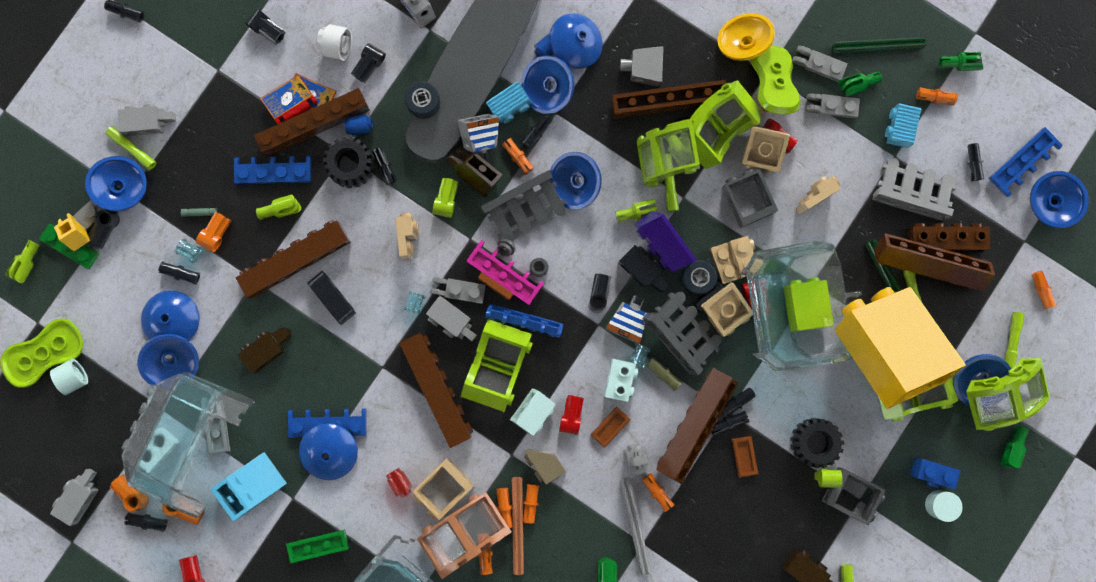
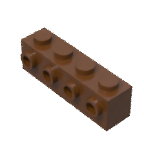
[907,223,990,252]

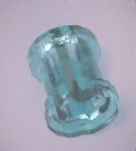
[175,239,202,263]
[404,291,426,315]
[628,343,651,367]

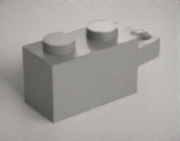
[118,104,176,137]
[426,296,477,342]
[623,443,651,476]
[50,469,99,526]

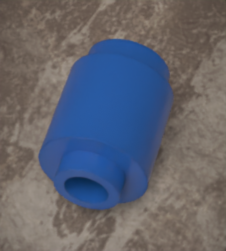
[534,34,554,57]
[344,114,373,136]

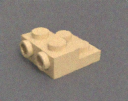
[741,126,790,173]
[795,176,841,215]
[395,213,420,261]
[708,235,762,285]
[701,282,754,337]

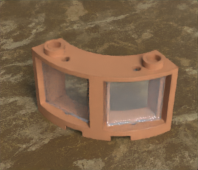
[417,492,511,579]

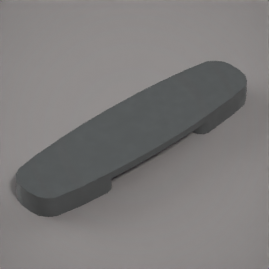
[405,0,538,164]

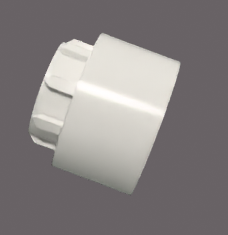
[316,24,353,61]

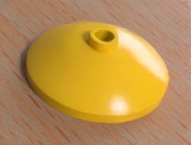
[718,13,775,61]

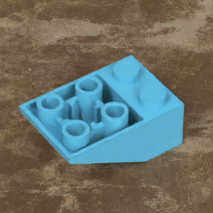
[210,452,287,522]

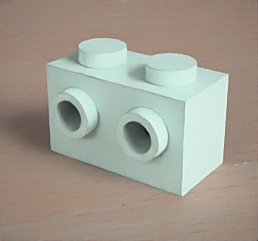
[604,359,638,402]
[510,388,556,436]

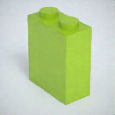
[783,277,834,332]

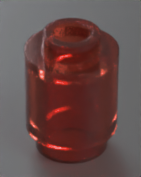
[386,468,413,498]

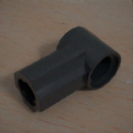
[245,9,286,45]
[351,43,386,83]
[88,210,120,249]
[589,274,611,313]

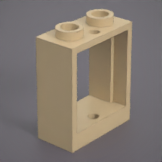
[412,458,474,520]

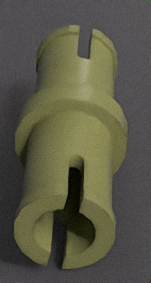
[645,356,682,391]

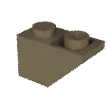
[524,449,566,485]

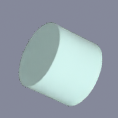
[50,359,88,395]
[925,490,962,522]

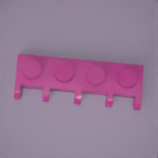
[466,240,544,305]

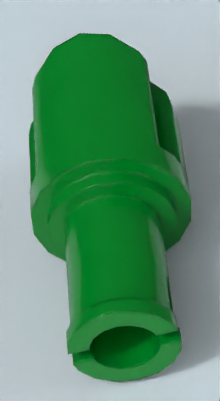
[938,52,983,71]
[838,71,882,97]
[1001,426,1029,469]
[598,557,617,582]

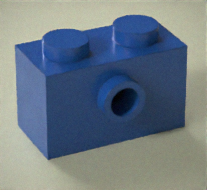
[910,458,960,489]

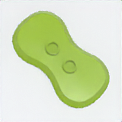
[751,46,801,115]
[0,319,83,388]

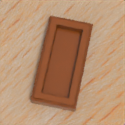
[478,272,514,301]
[590,406,631,448]
[731,436,758,478]

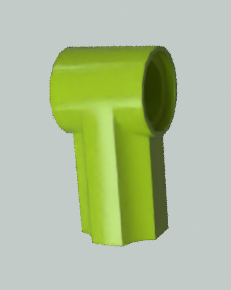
[432,178,459,218]
[814,468,842,488]

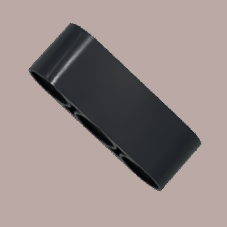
[307,270,356,325]

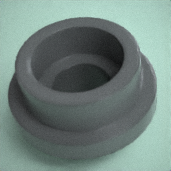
[497,239,516,257]
[530,258,549,277]

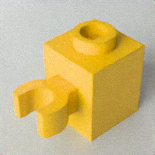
[54,213,90,251]

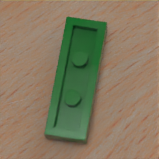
[39,223,100,270]
[286,529,349,563]

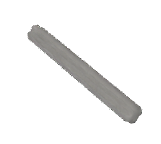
[620,478,651,575]

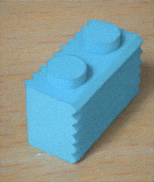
[486,81,532,123]
[885,103,921,148]

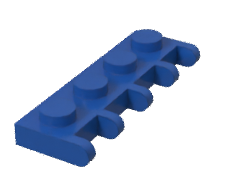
[988,127,1062,197]
[234,156,312,185]
[485,304,564,338]
[288,408,367,437]

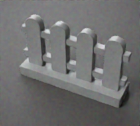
[872,158,957,222]

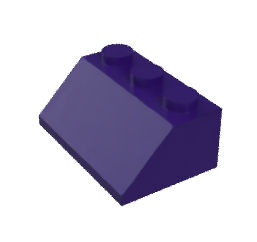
[635,211,697,272]

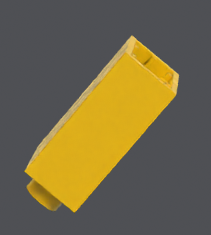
[834,287,966,409]

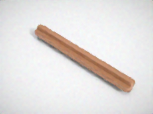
[512,477,524,575]

